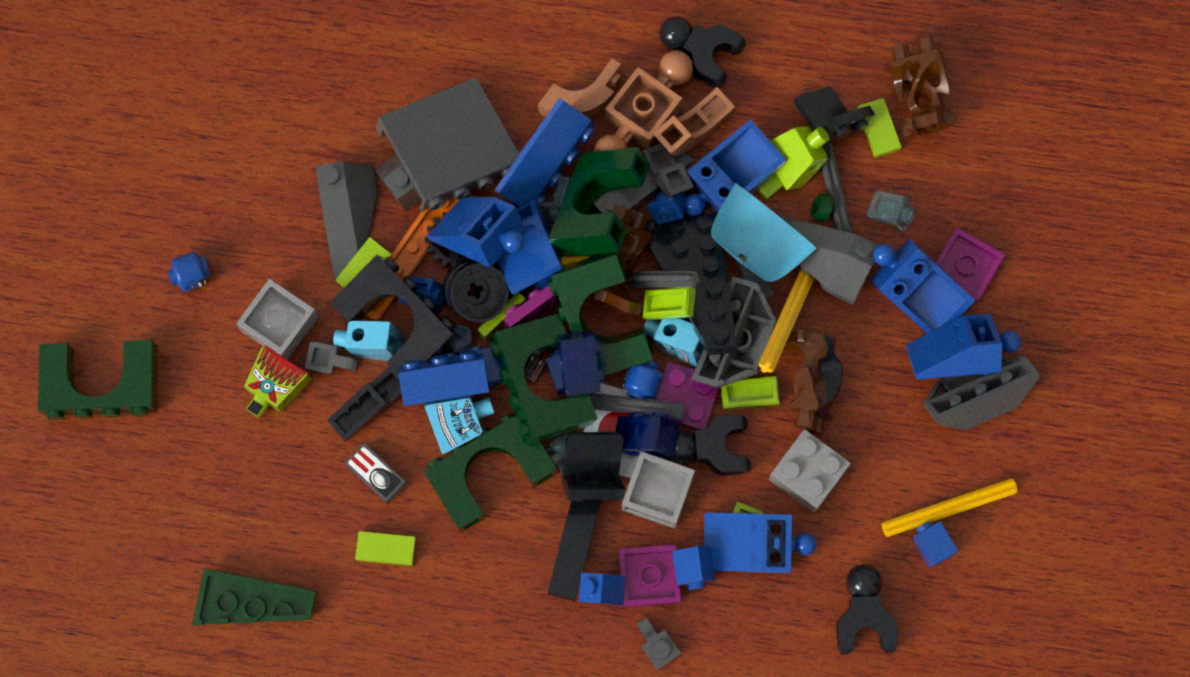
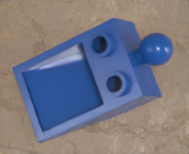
[684,119,787,216]
[427,197,525,268]
[497,199,562,295]
[871,238,975,333]
[906,314,1021,380]
[704,513,817,573]

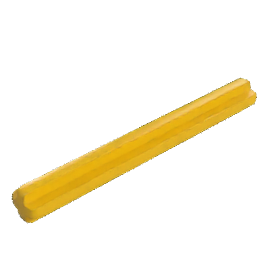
[758,270,814,373]
[881,479,1018,537]

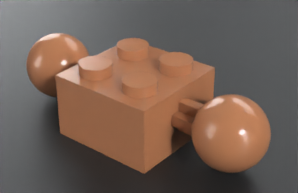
[593,51,693,152]

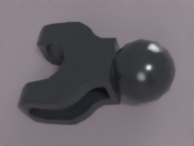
[659,16,746,88]
[663,415,752,476]
[836,564,897,655]

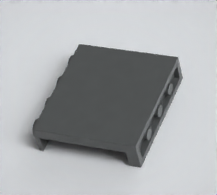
[376,78,520,212]

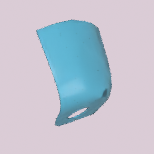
[711,183,817,282]

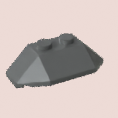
[692,276,777,388]
[923,356,1040,431]

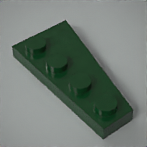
[192,568,318,625]

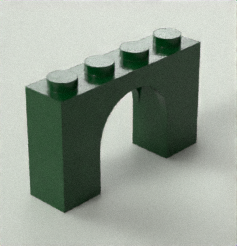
[548,147,650,257]
[548,253,654,381]
[490,313,598,445]
[38,340,157,420]
[424,412,558,533]

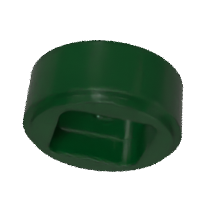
[810,193,833,222]

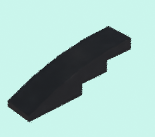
[327,366,402,441]
[548,499,602,601]

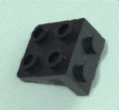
[794,87,875,143]
[561,432,625,502]

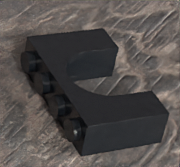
[330,255,460,376]

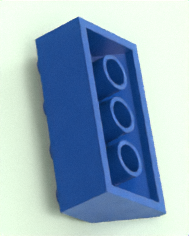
[495,98,596,209]

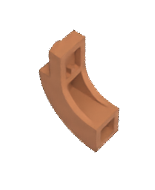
[538,58,622,119]
[653,87,736,156]

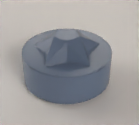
[448,324,472,353]

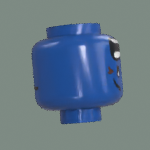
[167,252,211,292]
[622,361,664,400]

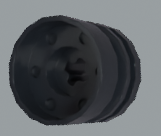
[442,260,509,323]

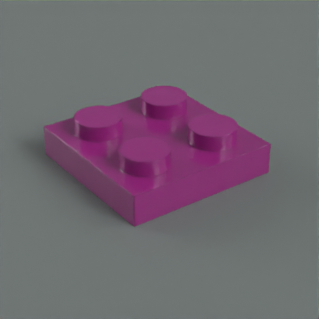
[936,227,1005,304]
[503,285,558,329]
[655,361,718,430]
[619,545,681,608]

